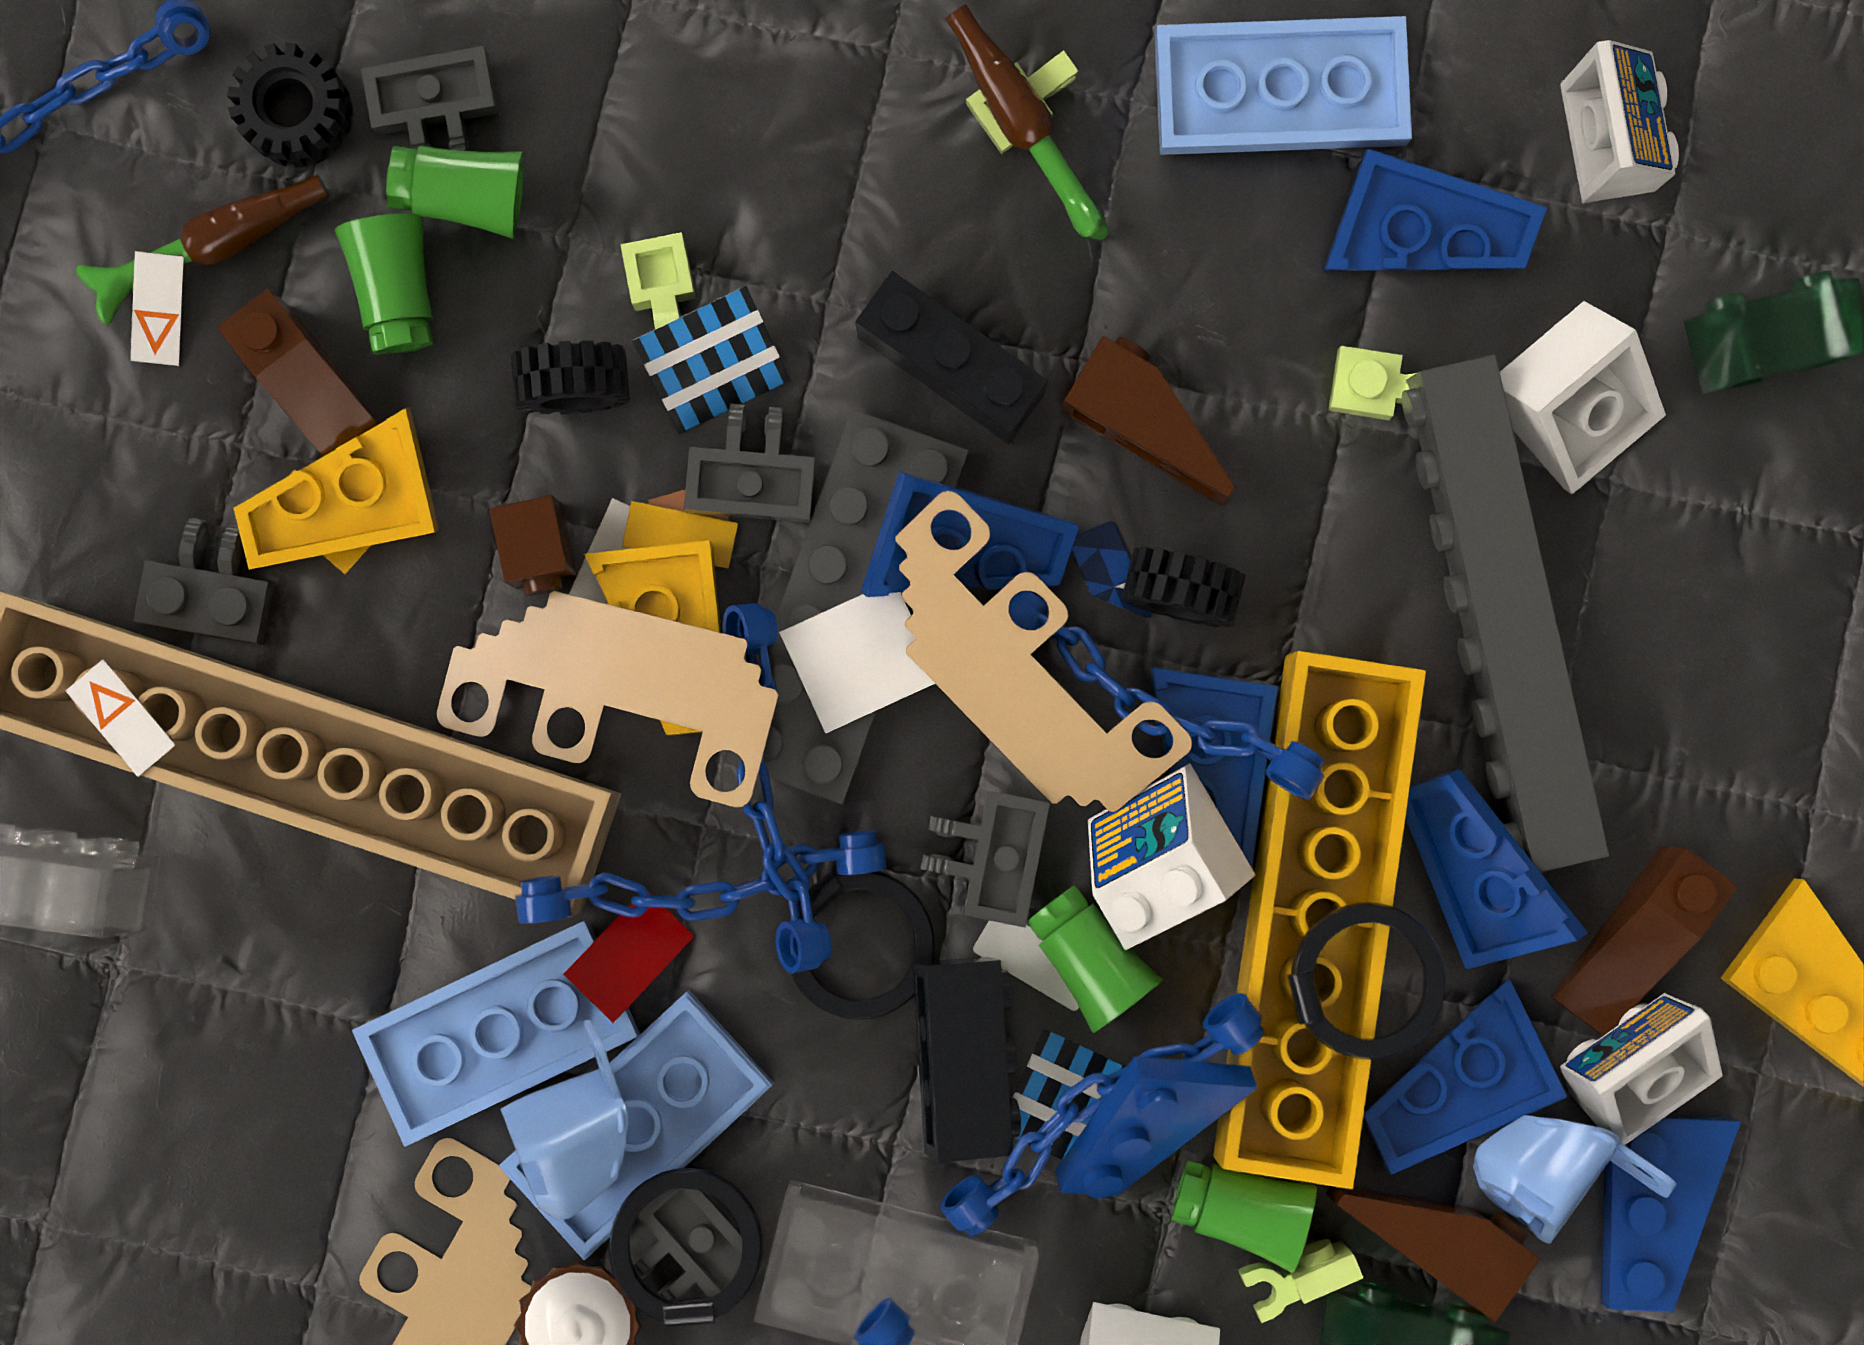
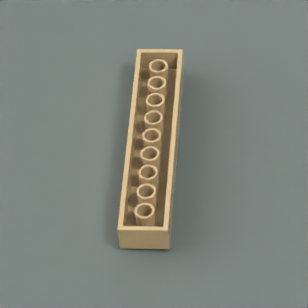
[0,591,621,917]

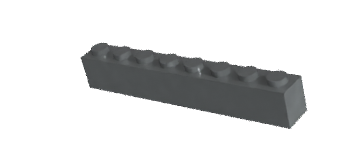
[1402,354,1609,872]

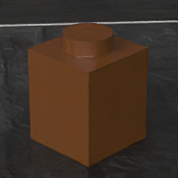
[489,495,577,596]

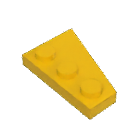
[233,407,439,570]
[584,540,722,736]
[1721,878,1864,1087]

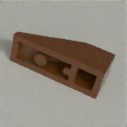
[217,289,380,456]
[1060,336,1235,506]
[1550,846,1738,1036]
[1325,1186,1540,1322]

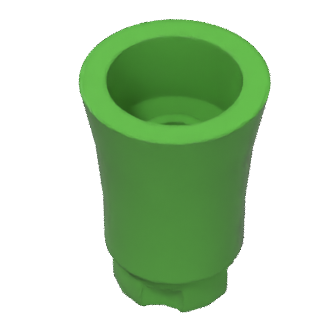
[386,145,525,239]
[334,213,433,355]
[1027,885,1164,1034]
[1171,1160,1317,1273]

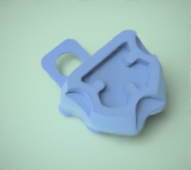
[500,1019,628,1219]
[1473,1115,1676,1244]

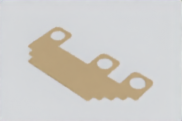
[895,491,1192,812]
[437,591,778,807]
[359,1138,531,1345]

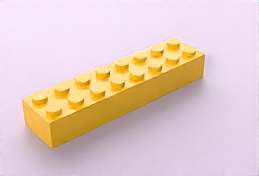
[1213,651,1426,1189]

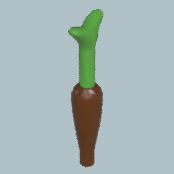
[946,5,1109,240]
[76,174,329,325]

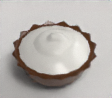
[514,1261,642,1345]

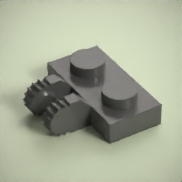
[361,45,499,151]
[684,404,816,523]
[133,518,275,645]
[920,790,1050,928]
[633,1166,770,1300]

